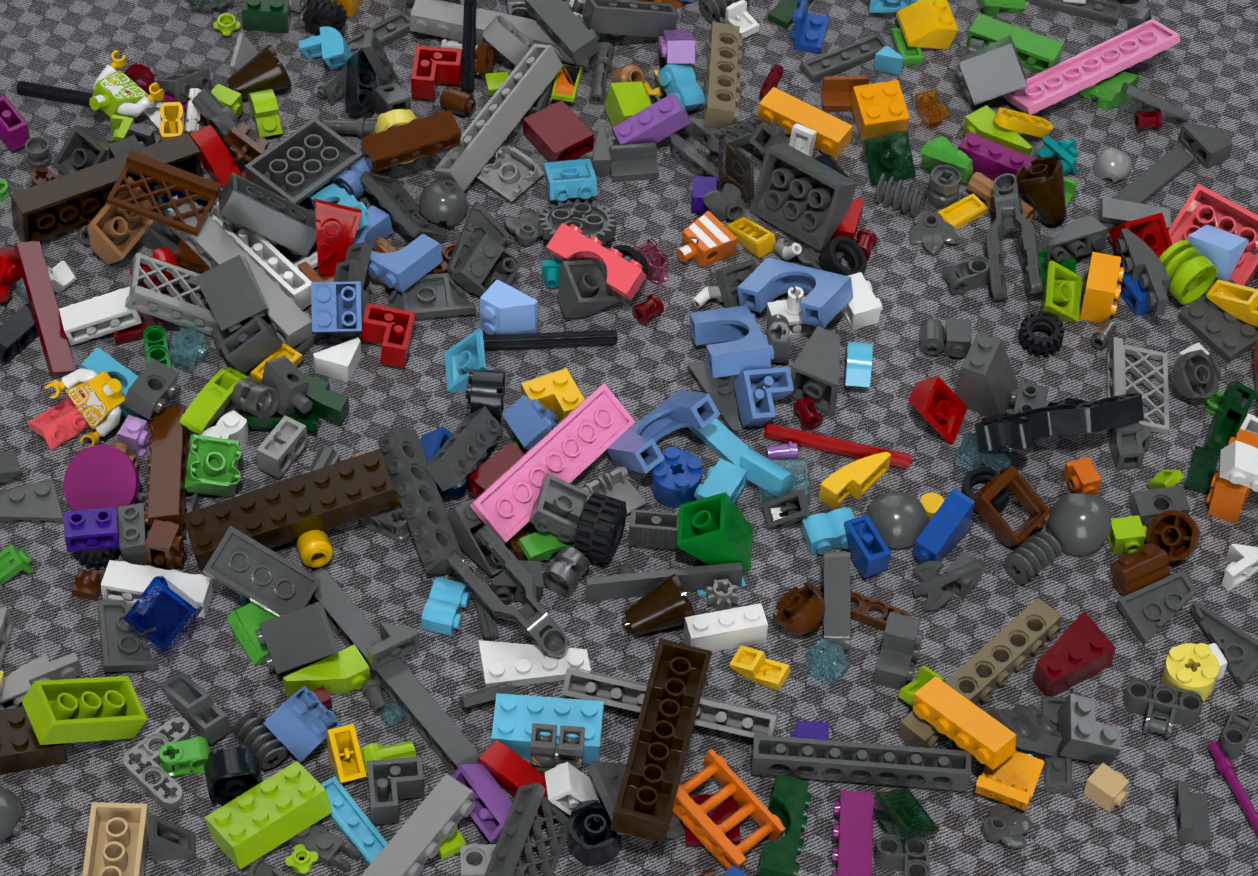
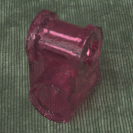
[630,239,669,284]

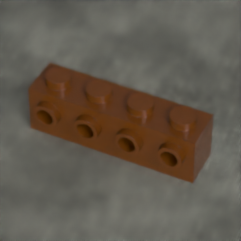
[361,110,461,173]

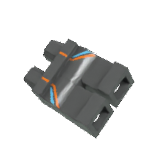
[530,723,585,777]

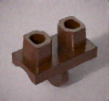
[222,122,269,164]

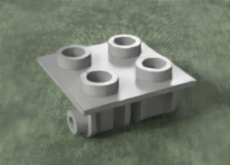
[581,466,647,514]

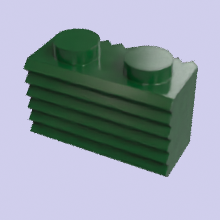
[241,0,291,32]

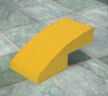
[729,645,791,691]

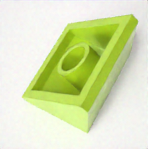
[604,81,652,140]
[1042,261,1082,323]

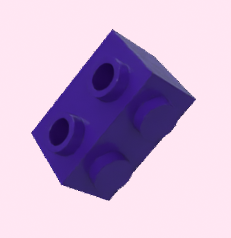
[64,507,120,553]

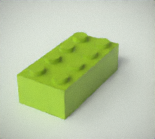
[22,676,147,745]
[205,761,332,870]

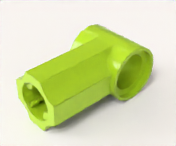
[360,741,416,778]

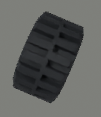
[574,492,627,563]

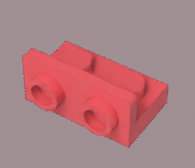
[28,397,90,450]

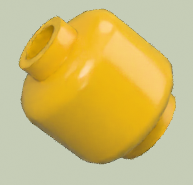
[297,530,333,568]

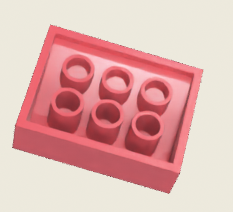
[1168,184,1258,286]

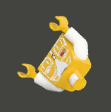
[45,368,125,447]

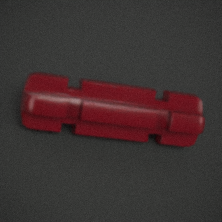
[759,64,784,100]

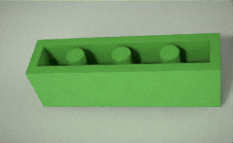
[966,14,1064,73]

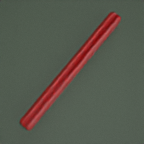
[764,423,912,469]

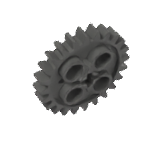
[538,199,616,245]

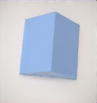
[1188,224,1249,282]

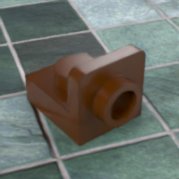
[474,41,496,75]

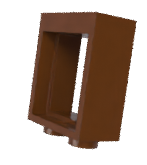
[971,465,1051,548]

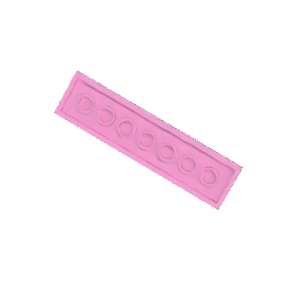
[1003,19,1180,115]
[469,383,635,544]

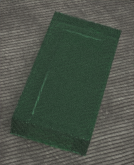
[1184,446,1220,495]

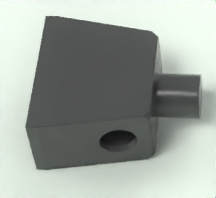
[374,82,411,116]
[261,355,313,416]

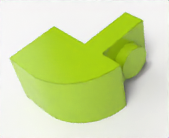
[247,89,283,138]

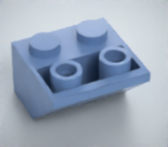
[311,281,362,333]
[502,395,558,451]
[263,686,342,762]

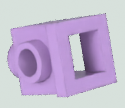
[117,415,150,459]

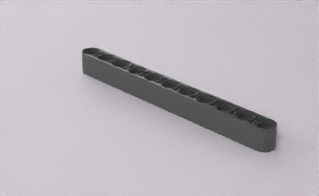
[309,567,481,774]

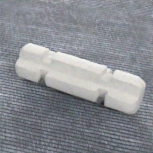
[185,88,202,134]

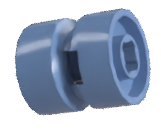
[333,159,377,200]

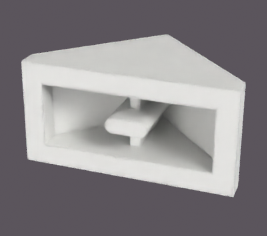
[313,337,361,382]

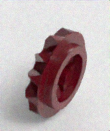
[124,64,156,95]

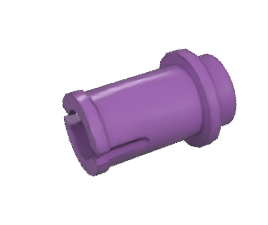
[766,441,798,461]

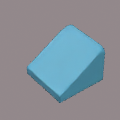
[874,46,904,75]

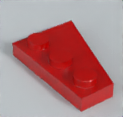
[314,198,362,277]

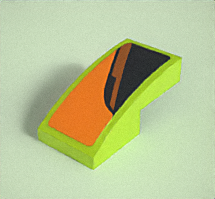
[551,64,583,102]

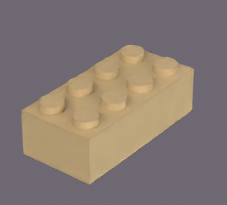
[82,802,149,876]

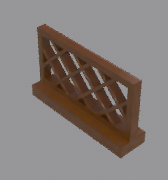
[107,150,221,237]

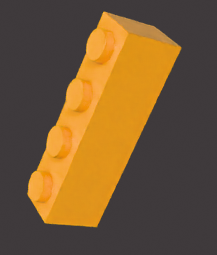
[758,87,853,159]
[913,676,1017,770]

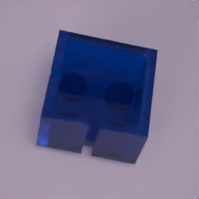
[123,576,203,652]

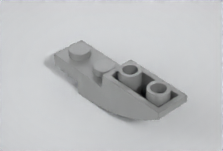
[0,652,81,710]

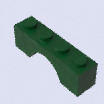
[756,774,811,876]

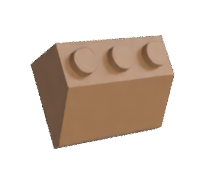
[88,176,162,265]

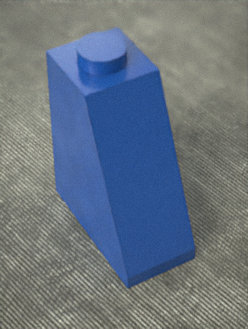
[913,488,975,563]

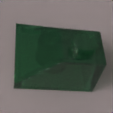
[862,130,916,186]
[873,788,940,839]

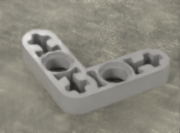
[123,717,190,810]

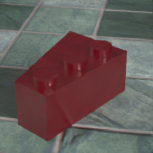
[1032,611,1116,697]

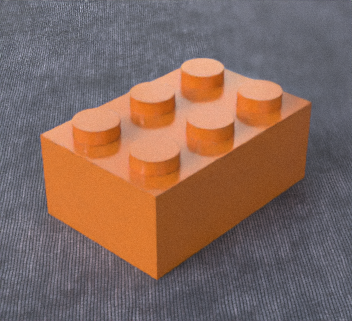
[1206,429,1258,524]

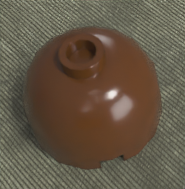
[1147,510,1200,561]
[773,582,825,635]

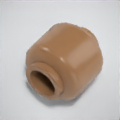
[611,64,645,85]

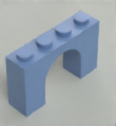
[353,205,443,293]
[737,257,853,328]
[689,305,774,378]
[606,390,721,473]

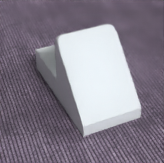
[1221,544,1258,591]

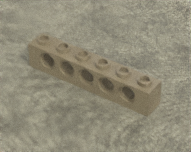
[703,22,743,128]

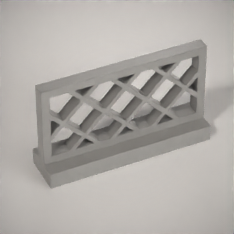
[125,253,219,336]
[1106,337,1170,434]

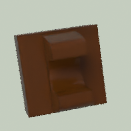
[71,569,104,601]

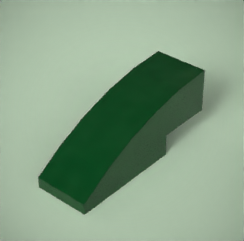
[302,373,349,427]
[1204,380,1257,454]

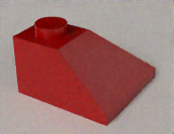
[1109,212,1172,258]
[908,376,968,445]

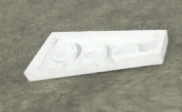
[478,640,591,688]

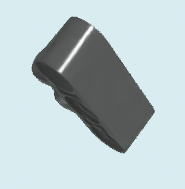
[1123,679,1203,738]

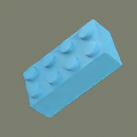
[491,693,604,764]

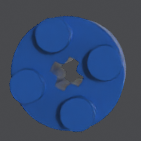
[651,446,703,508]

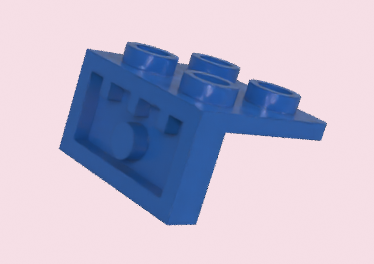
[791,0,830,54]

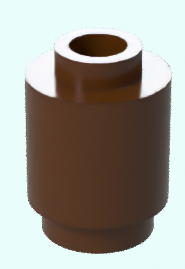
[440,87,476,117]

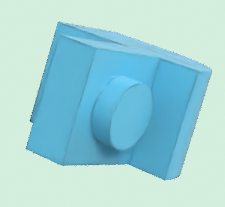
[299,26,352,70]
[844,342,873,387]

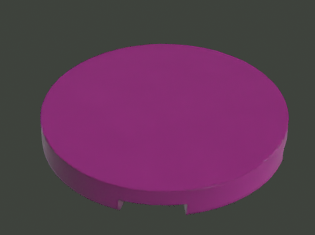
[64,445,139,516]

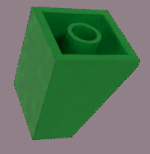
[677,492,753,571]

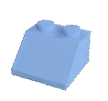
[480,279,538,335]

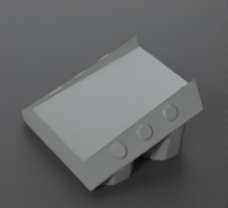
[477,146,544,202]

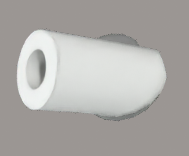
[773,238,802,261]
[692,286,723,309]

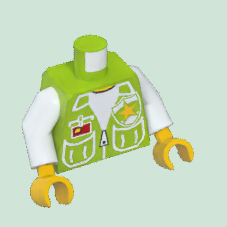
[89,50,164,118]

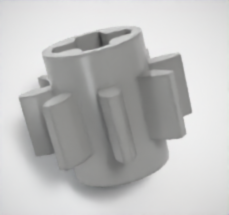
[706,579,738,611]

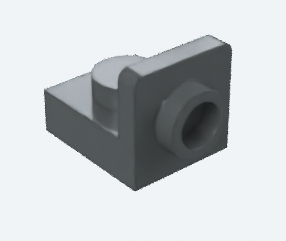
[128,123,161,147]

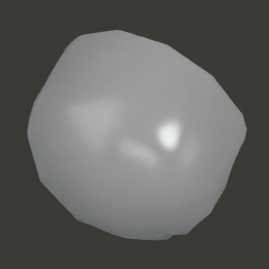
[1093,148,1132,183]

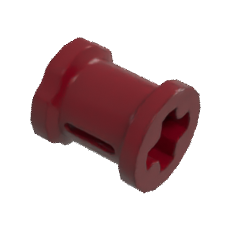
[1134,109,1162,131]
[856,229,878,260]
[632,294,664,325]
[793,397,823,430]

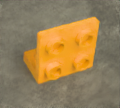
[975,750,1044,812]

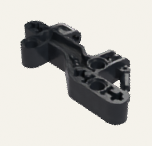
[975,393,1144,451]

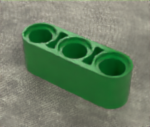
[143,326,171,368]

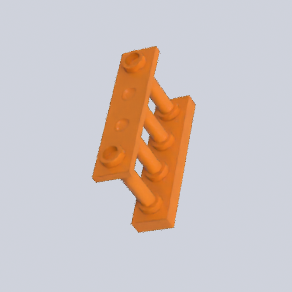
[673,749,786,870]

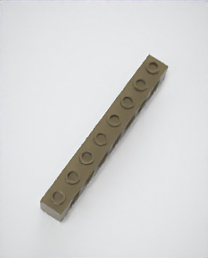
[898,598,1062,748]

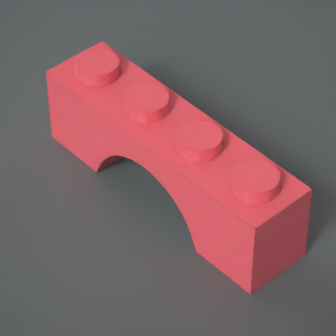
[546,223,647,301]

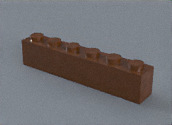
[144,405,189,532]

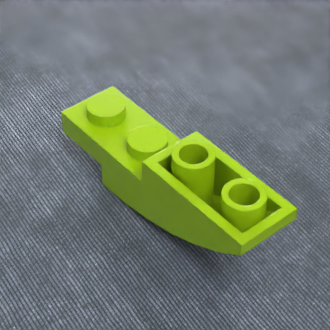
[179,366,251,435]

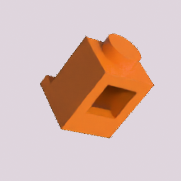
[1063,457,1102,496]

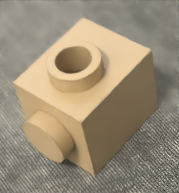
[1083,763,1129,813]

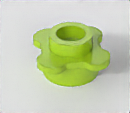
[213,13,241,36]
[285,844,318,874]

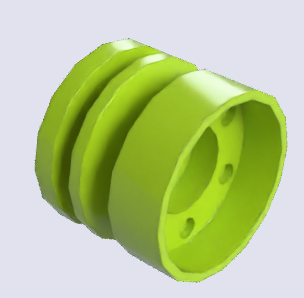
[1159,240,1218,305]

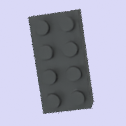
[219,172,316,257]

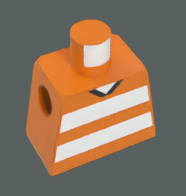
[677,211,737,267]

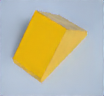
[327,723,367,783]

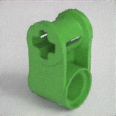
[159,737,210,778]

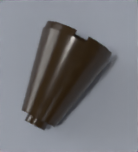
[225,45,292,100]
[1016,157,1067,226]
[621,574,696,636]

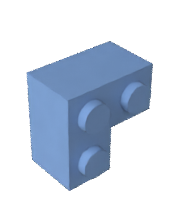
[733,367,794,427]

